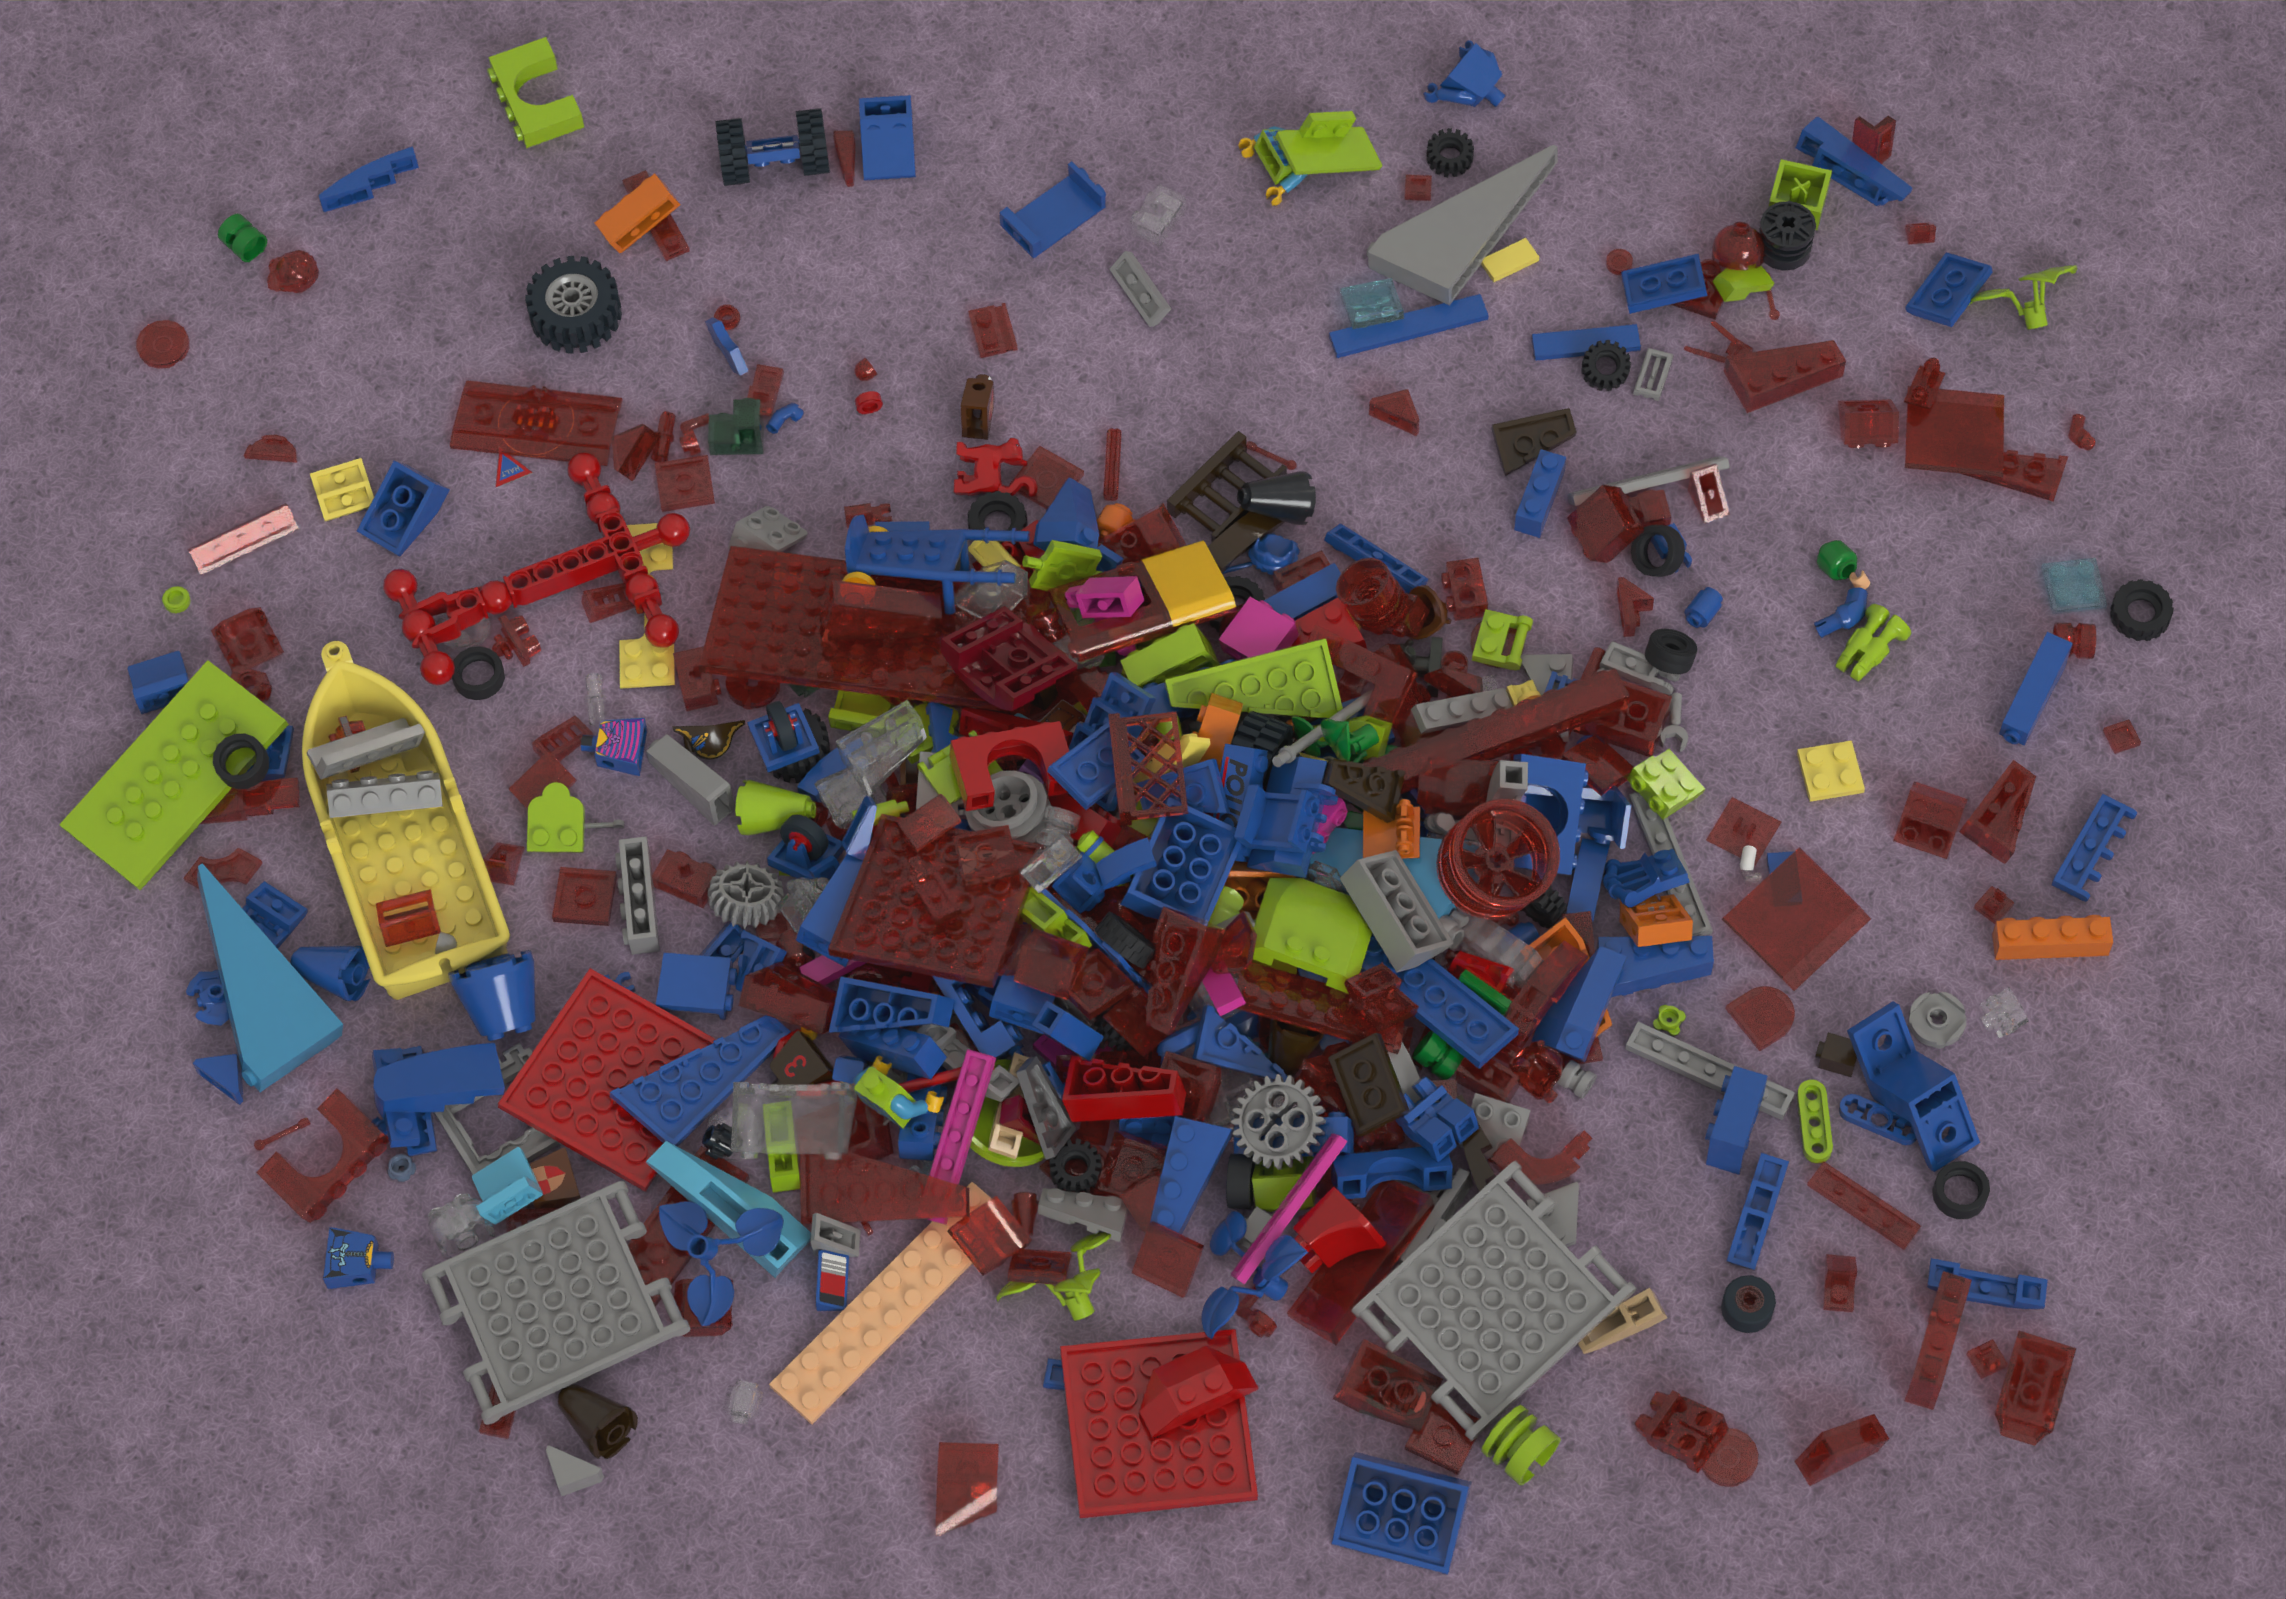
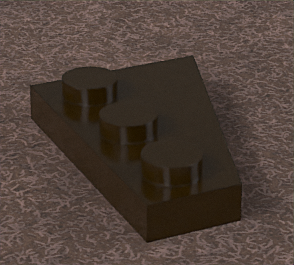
[1491,408,1576,476]
[1322,759,1406,823]

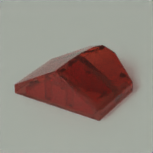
[1203,911,1257,974]

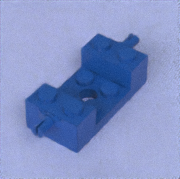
[926,933,1024,1061]

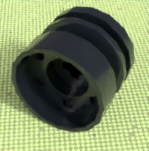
[1756,201,1816,271]

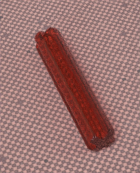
[1103,428,1122,501]

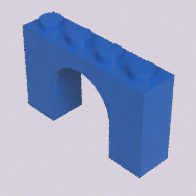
[1499,754,1588,875]
[978,969,1104,1061]

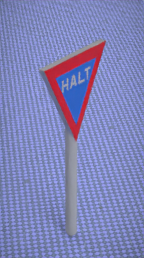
[481,408,533,488]

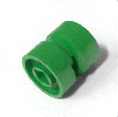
[217,214,268,262]
[1412,1030,1465,1082]

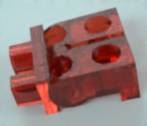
[1634,1390,1729,1474]

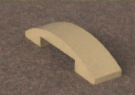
[988,1052,1041,1159]

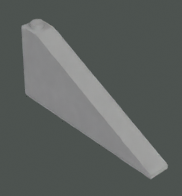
[1367,145,1558,306]

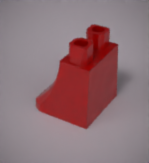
[1293,1187,1387,1274]

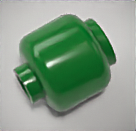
[1817,540,1858,580]

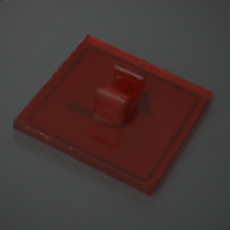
[1706,797,1782,866]

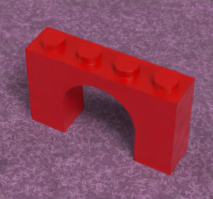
[950,721,1069,811]

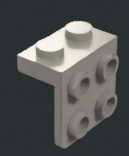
[728,506,807,576]

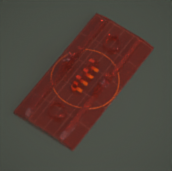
[450,380,623,466]

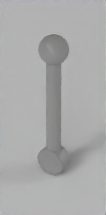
[585,820,624,829]

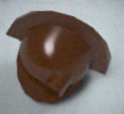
[1400,585,1452,640]

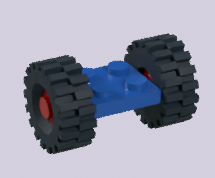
[715,108,830,186]

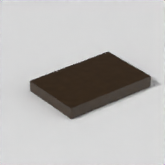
[1328,1032,1410,1137]

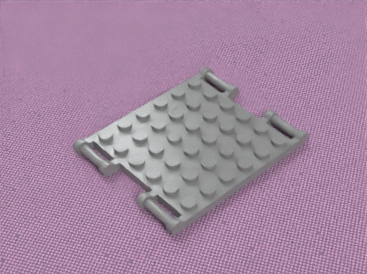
[1351,1161,1637,1441]
[422,1181,690,1425]

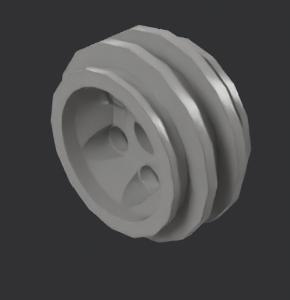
[965,771,1052,852]

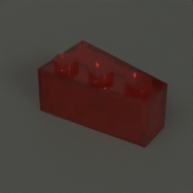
[1959,760,2036,864]
[738,962,837,1034]

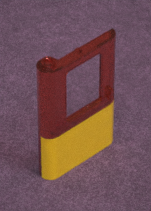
[1048,540,1237,662]

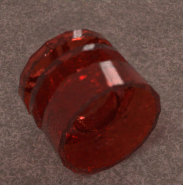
[1336,558,1408,632]

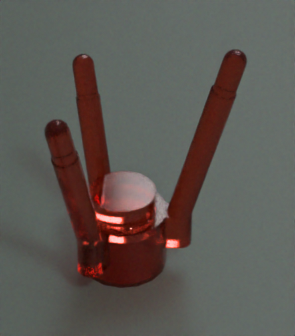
[1684,321,1754,368]

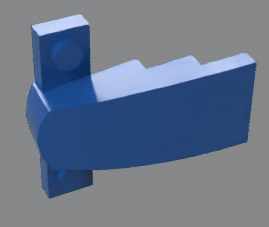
[1069,672,1156,811]
[372,1043,505,1148]

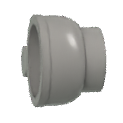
[1439,910,1469,950]

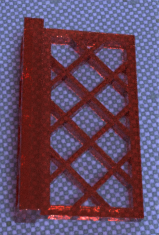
[1108,712,1188,826]

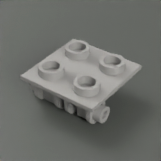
[1459,1093,1531,1163]

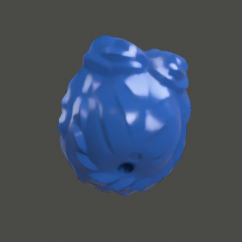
[1248,533,1300,575]

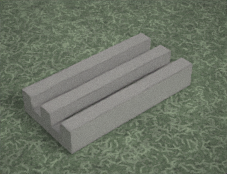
[1633,348,1674,401]

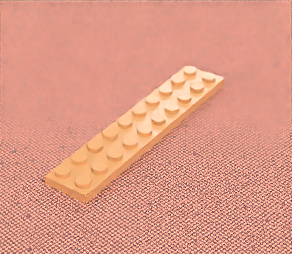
[769,1182,1014,1424]

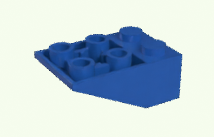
[859,95,916,180]

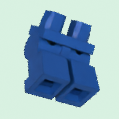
[1395,1076,1479,1162]

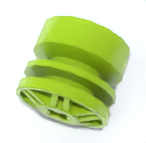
[1481,1405,1561,1486]

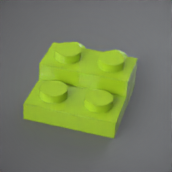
[1627,749,1705,820]

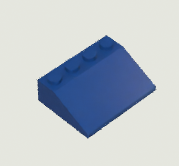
[1120,797,1242,930]
[1332,1452,1472,1574]

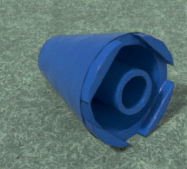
[290,946,370,1001]

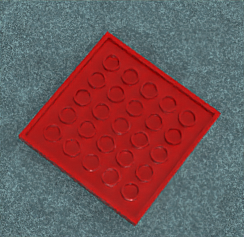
[498,968,716,1192]
[1060,1329,1258,1518]

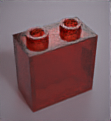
[1567,484,1644,563]

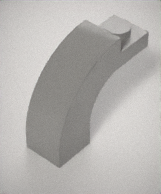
[1484,760,1528,860]

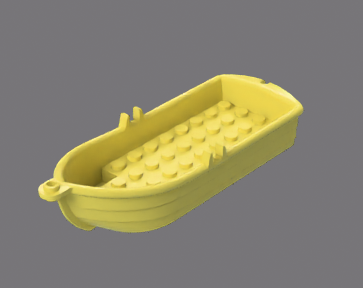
[302,641,510,1000]

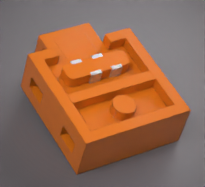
[1619,894,1693,947]

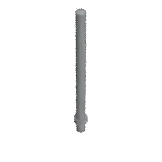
[1272,690,1377,767]

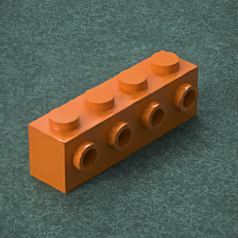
[1992,915,2113,960]

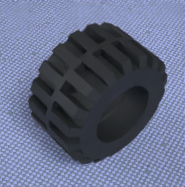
[769,708,831,783]

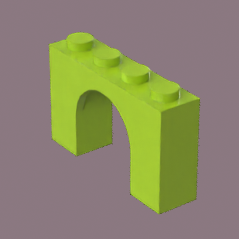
[487,37,584,148]

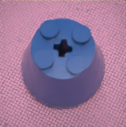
[448,950,536,1041]

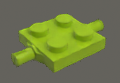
[1022,540,1109,595]

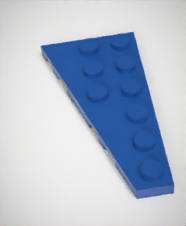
[610,1013,791,1147]

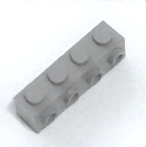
[326,771,443,818]
[615,836,660,955]

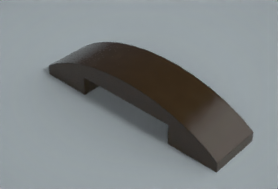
[1208,512,1284,573]

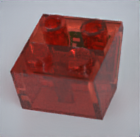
[1893,781,1968,859]

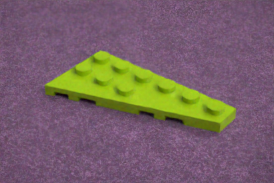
[1164,638,1343,718]

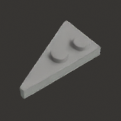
[1520,654,1573,742]

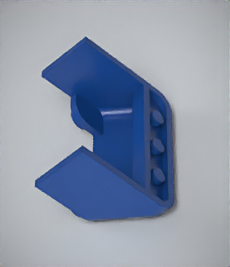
[1517,782,1632,849]

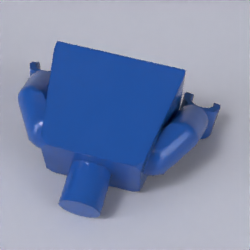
[1423,40,1506,107]

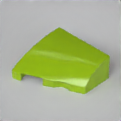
[1712,253,1775,302]

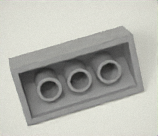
[1340,850,1454,972]

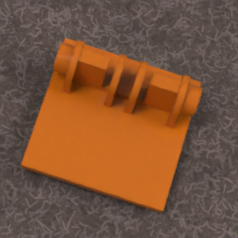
[1363,799,1420,859]

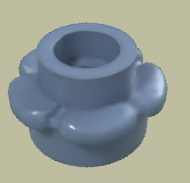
[387,1154,416,1182]

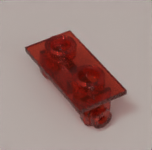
[1904,357,1945,410]

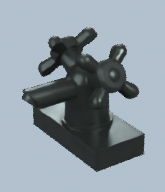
[1387,637,1443,698]

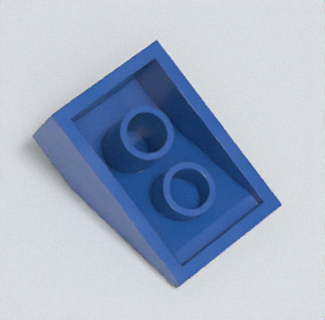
[357,460,450,556]

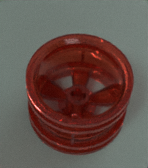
[1436,799,1560,920]

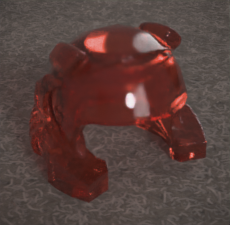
[1508,1040,1565,1103]

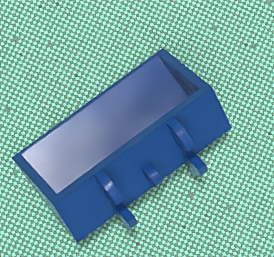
[1247,757,1338,878]

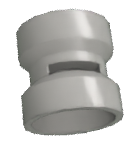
[1557,1060,1597,1099]

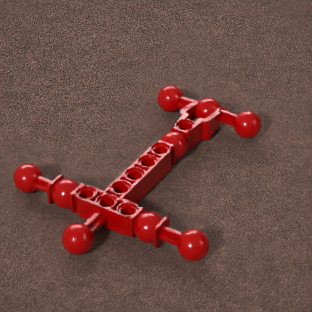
[383,452,690,685]

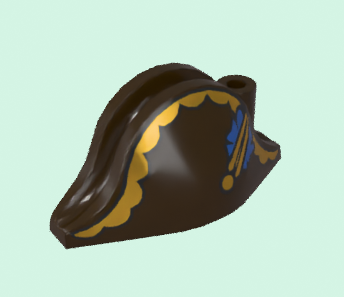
[672,720,745,760]

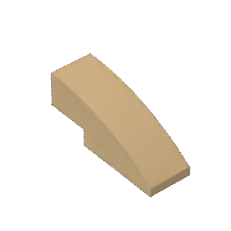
[1578,1288,1668,1354]

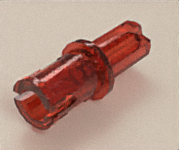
[651,411,676,463]

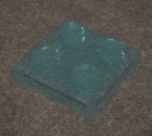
[1340,278,1404,329]
[2041,557,2107,615]

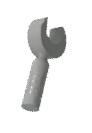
[1660,693,1688,752]

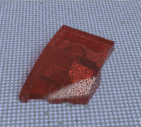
[935,1442,999,1536]

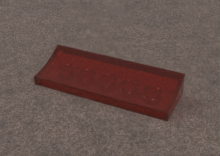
[1287,1180,1435,1345]

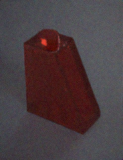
[1795,1414,1890,1486]

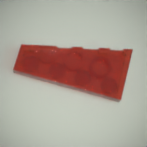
[1949,444,2068,502]

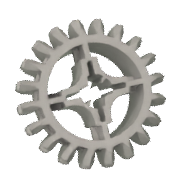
[708,861,784,929]

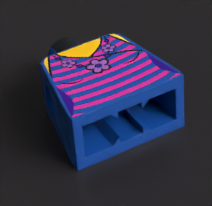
[581,718,647,776]

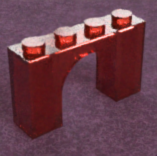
[256,1088,389,1223]
[1905,1271,1972,1410]

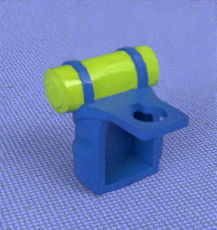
[1052,830,1133,914]

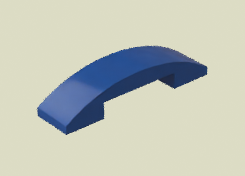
[1565,838,1610,943]
[1927,1258,2048,1309]

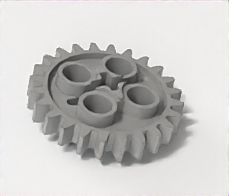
[1231,1074,1326,1170]

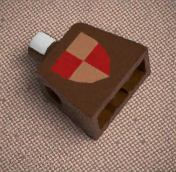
[961,374,995,440]
[529,1147,581,1213]

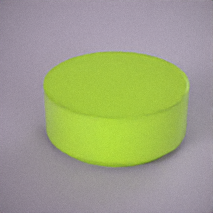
[162,586,191,613]

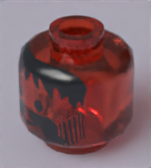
[775,929,815,973]

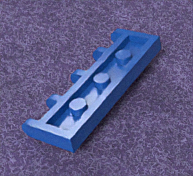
[2052,794,2137,902]

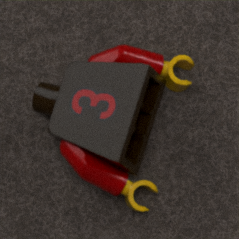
[767,1020,854,1101]

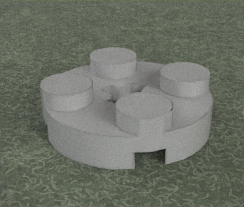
[1908,992,1966,1049]

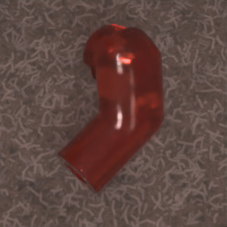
[2068,414,2096,451]

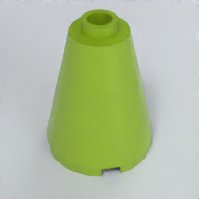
[735,780,816,836]

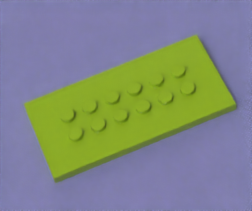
[59,660,289,890]

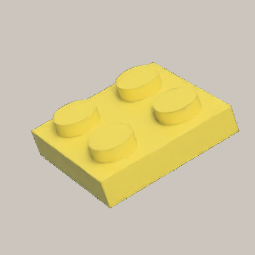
[1797,741,1865,802]

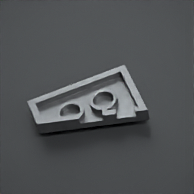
[1016,1056,1076,1160]

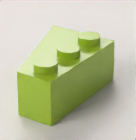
[1120,623,1220,688]

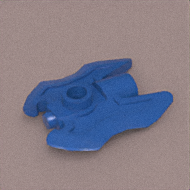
[186,969,230,1026]

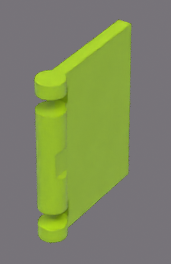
[917,730,1003,807]

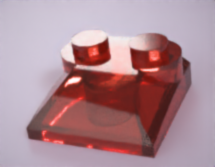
[1161,1051,1222,1123]

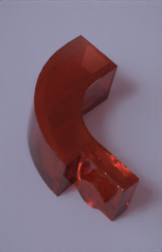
[1487,1130,1593,1185]

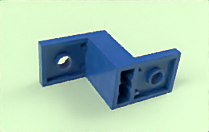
[1847,1001,1980,1172]

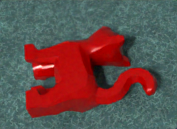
[954,438,1038,497]

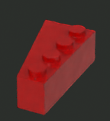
[1062,1055,1186,1122]

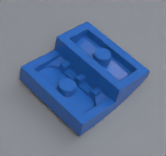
[242,881,308,949]

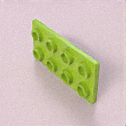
[1276,111,1382,175]

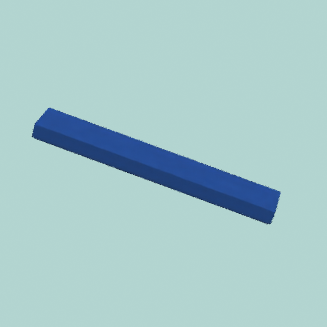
[1329,294,1489,358]

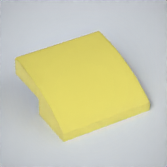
[310,458,374,522]

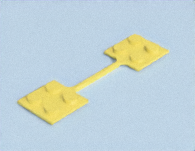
[619,523,675,689]

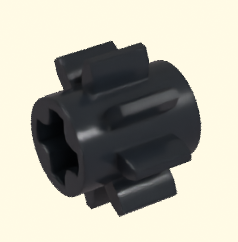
[702,1123,738,1160]

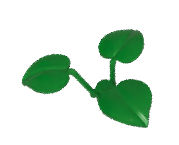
[1291,716,1379,812]

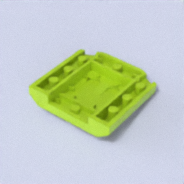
[1244,878,1372,995]

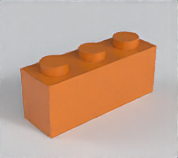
[594,173,681,253]

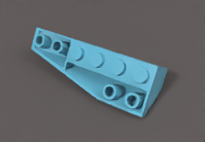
[646,1141,811,1278]

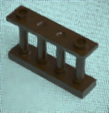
[1167,431,1287,543]

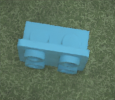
[472,1147,544,1225]

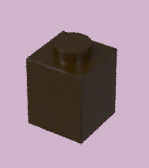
[1815,1032,1857,1077]

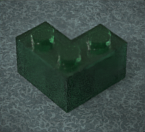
[708,398,764,455]

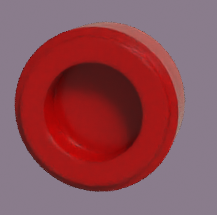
[855,391,883,414]

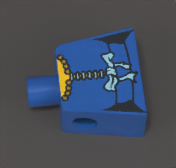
[323,1227,394,1289]

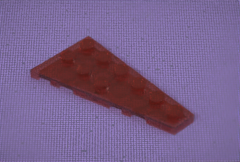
[800,1137,970,1225]

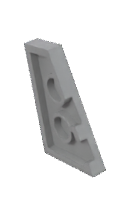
[1038,1188,1129,1242]

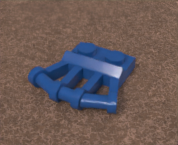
[1603,849,1690,907]

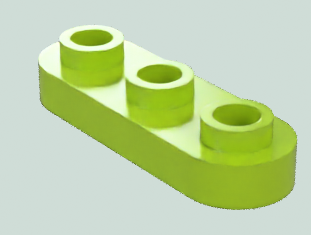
[1797,1079,1833,1164]

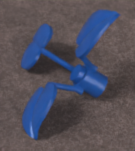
[659,1202,784,1326]
[1201,1211,1308,1339]

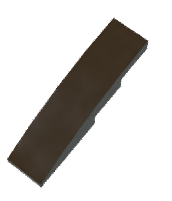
[1456,1094,1496,1192]

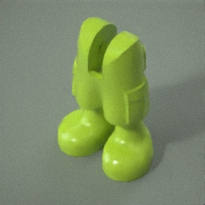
[1835,604,1911,682]

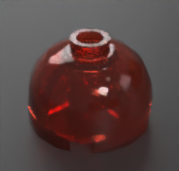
[1712,222,1765,270]

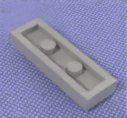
[1109,251,1171,327]

